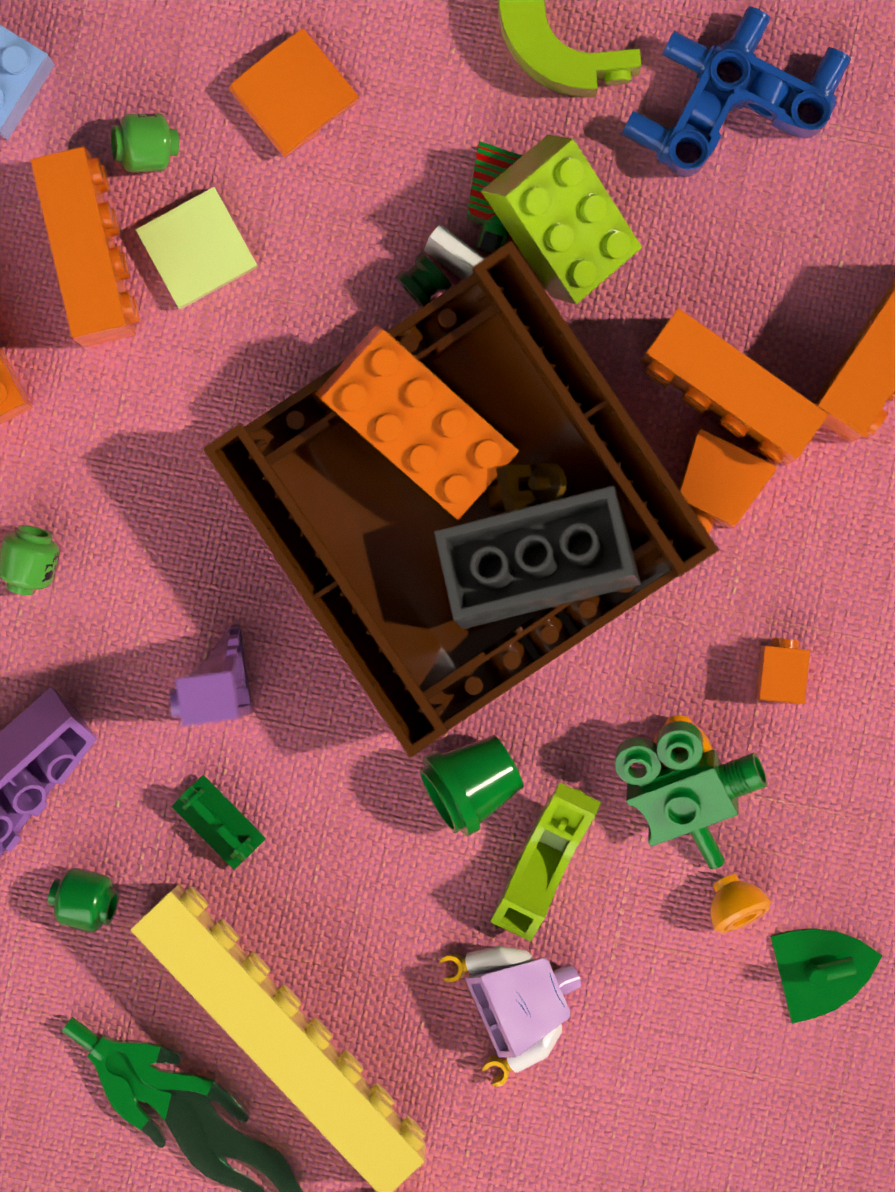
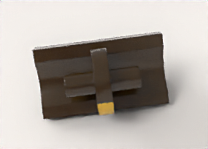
[486,463,568,513]

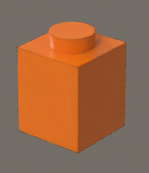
[755,637,810,705]

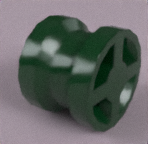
[395,252,452,307]

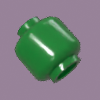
[48,868,119,932]

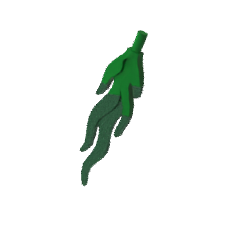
[62,1017,304,1192]

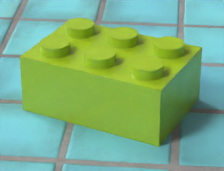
[481,134,642,305]

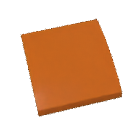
[228,28,359,158]

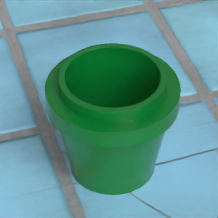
[419,735,524,837]

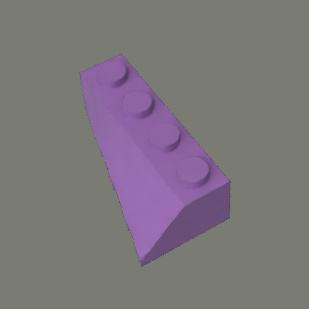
[169,624,252,726]
[0,687,97,857]

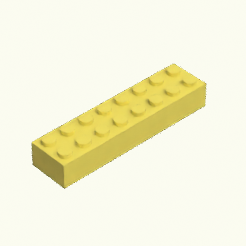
[131,884,426,1192]

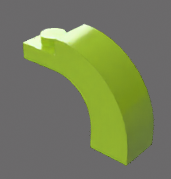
[497,0,641,98]
[490,782,601,942]

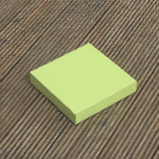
[135,187,258,310]

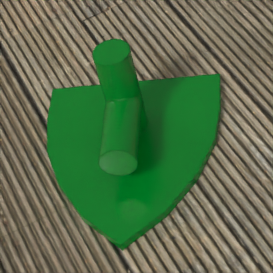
[770,928,882,1024]

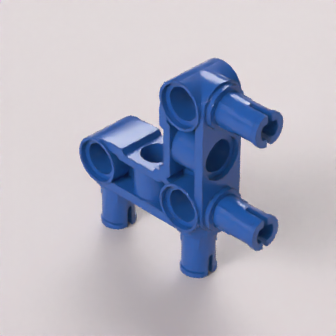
[621,6,851,177]

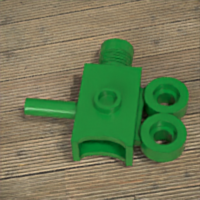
[615,721,767,869]

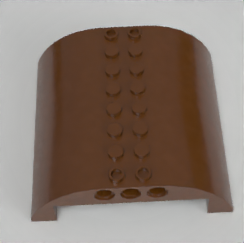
[202,241,719,758]

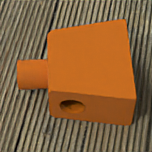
[678,428,777,534]

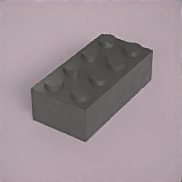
[434,486,641,629]

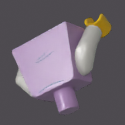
[439,946,581,1087]

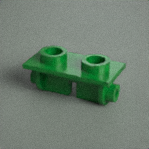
[171,774,266,870]

